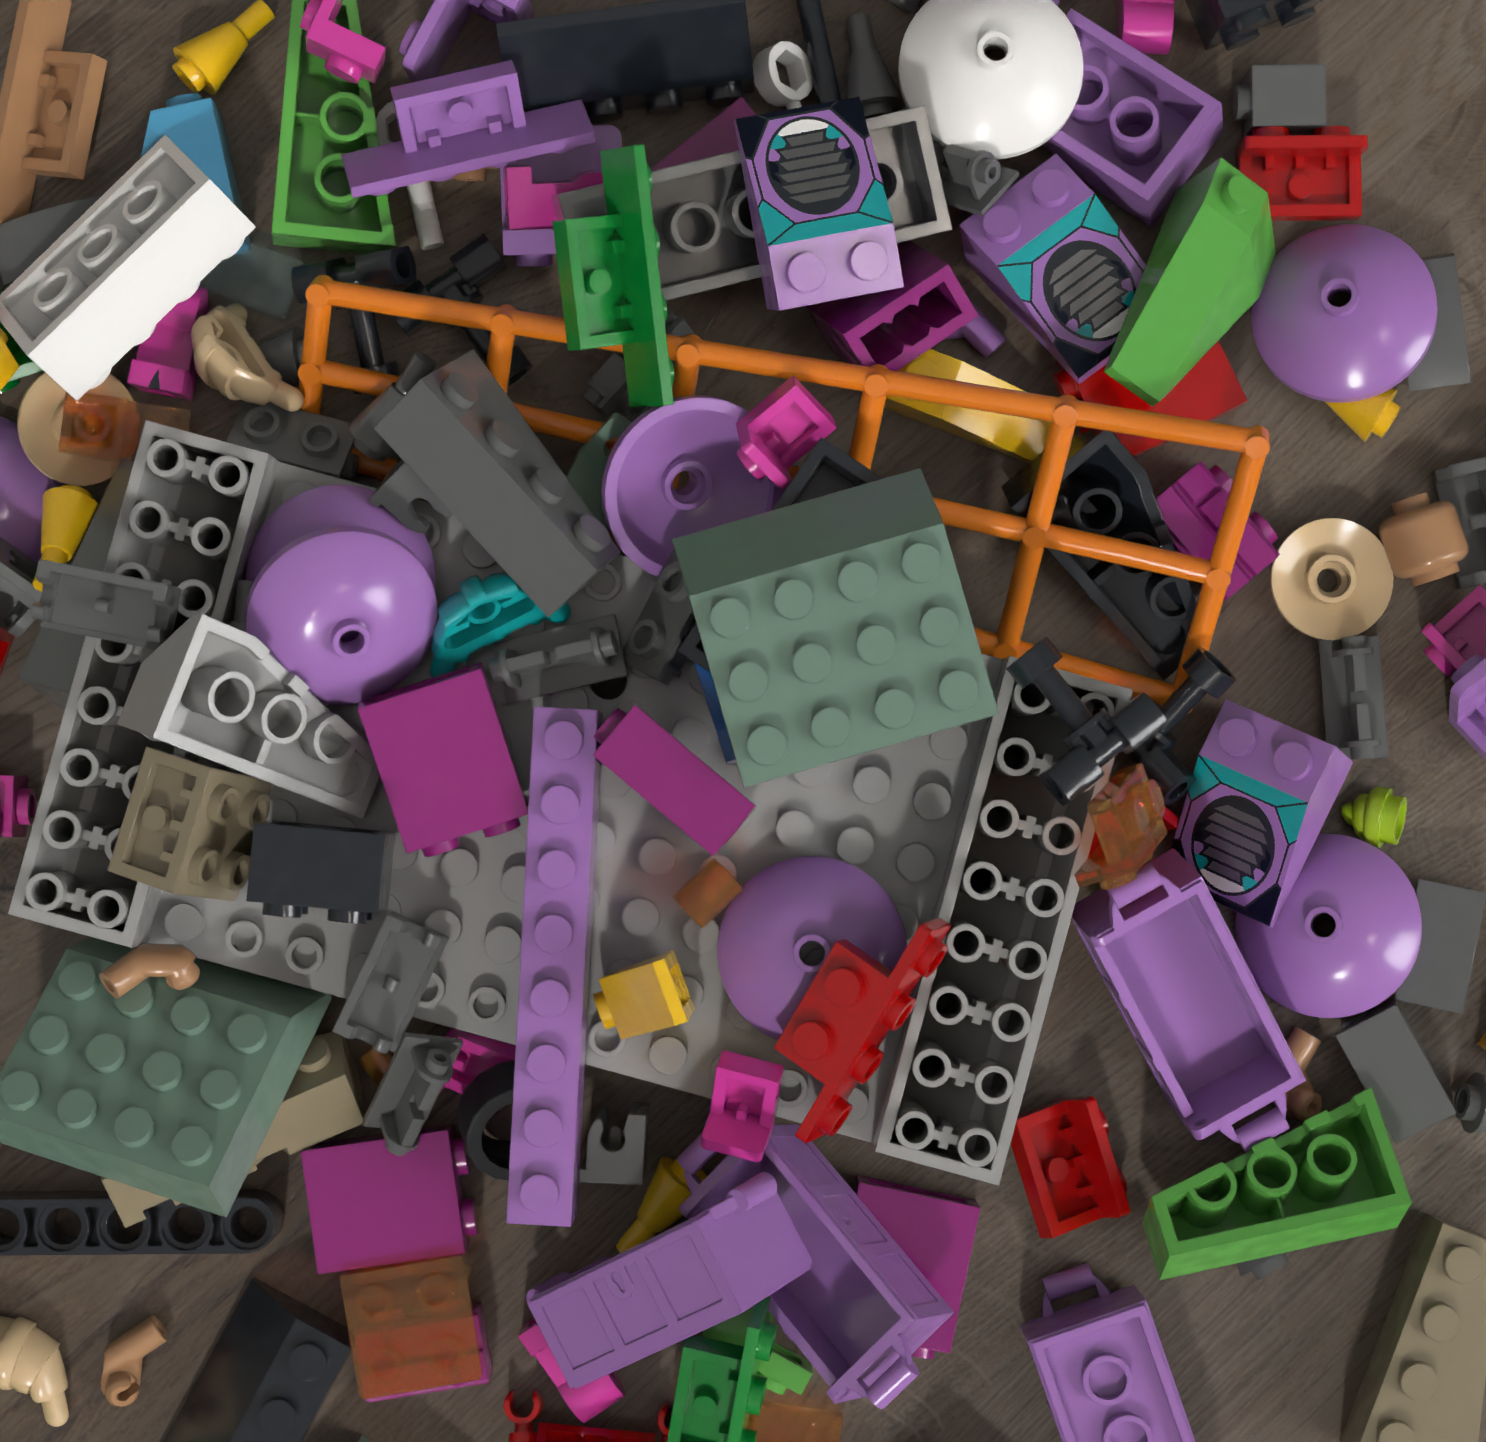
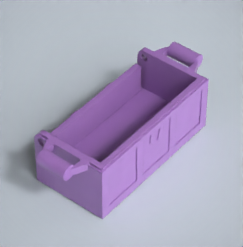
[1071,848,1306,1153]
[677,1124,954,1409]
[526,1172,814,1389]
[1020,1262,1195,1442]

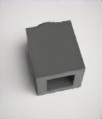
[1232,64,1326,138]

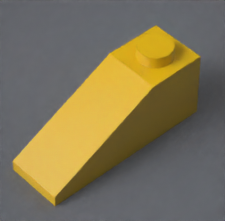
[884,349,1050,463]
[593,949,696,1039]

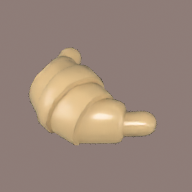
[191,303,304,412]
[0,1316,69,1427]

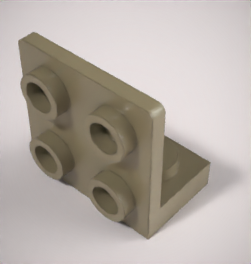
[107,747,272,901]

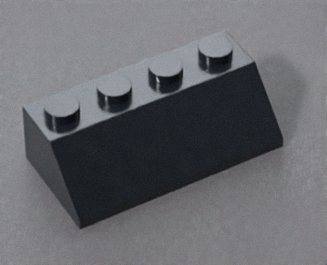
[496,0,754,123]
[164,1277,356,1442]

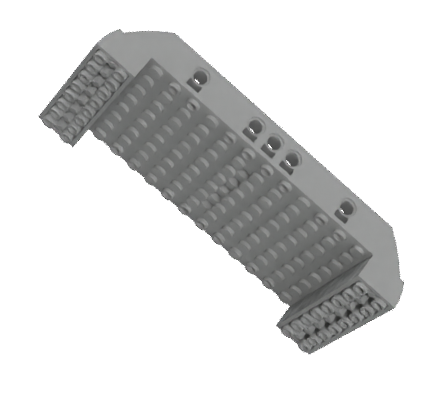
[8,420,1133,1186]

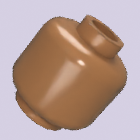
[1378,492,1469,587]

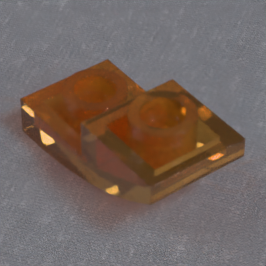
[58,392,191,463]

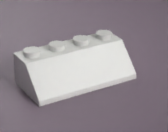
[0,135,256,401]

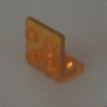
[339,1248,483,1399]

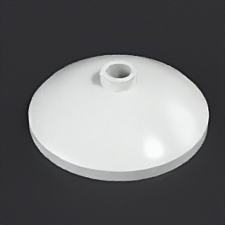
[898,0,1083,159]

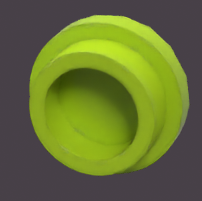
[1341,786,1407,848]

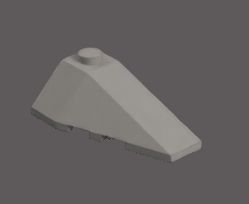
[117,612,380,819]

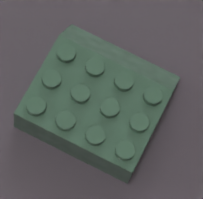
[672,468,999,788]
[0,936,332,1218]

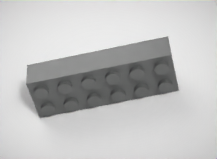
[551,105,952,300]

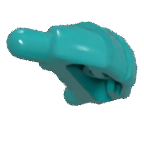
[430,572,571,677]

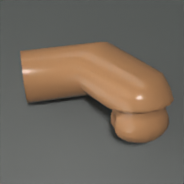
[99,943,200,999]
[1285,1026,1322,1121]
[100,1315,169,1407]

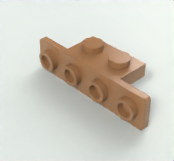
[0,0,107,224]

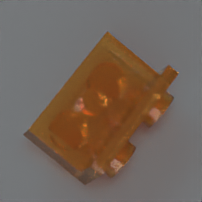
[1074,763,1167,890]

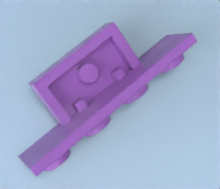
[341,60,596,198]

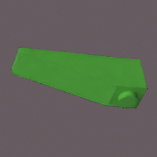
[1104,157,1276,406]

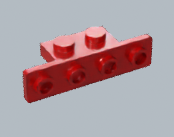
[774,918,951,1144]

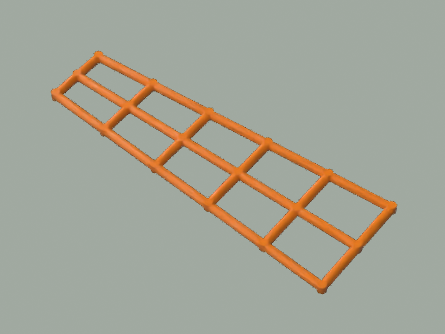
[298,275,1270,714]

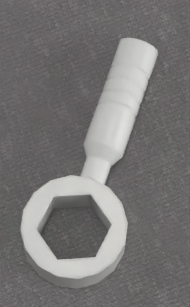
[753,41,813,109]
[376,101,444,250]

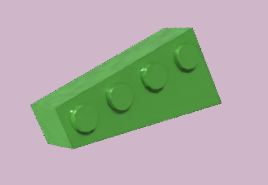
[272,0,396,254]
[1142,1087,1412,1280]

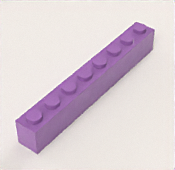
[506,707,603,1227]

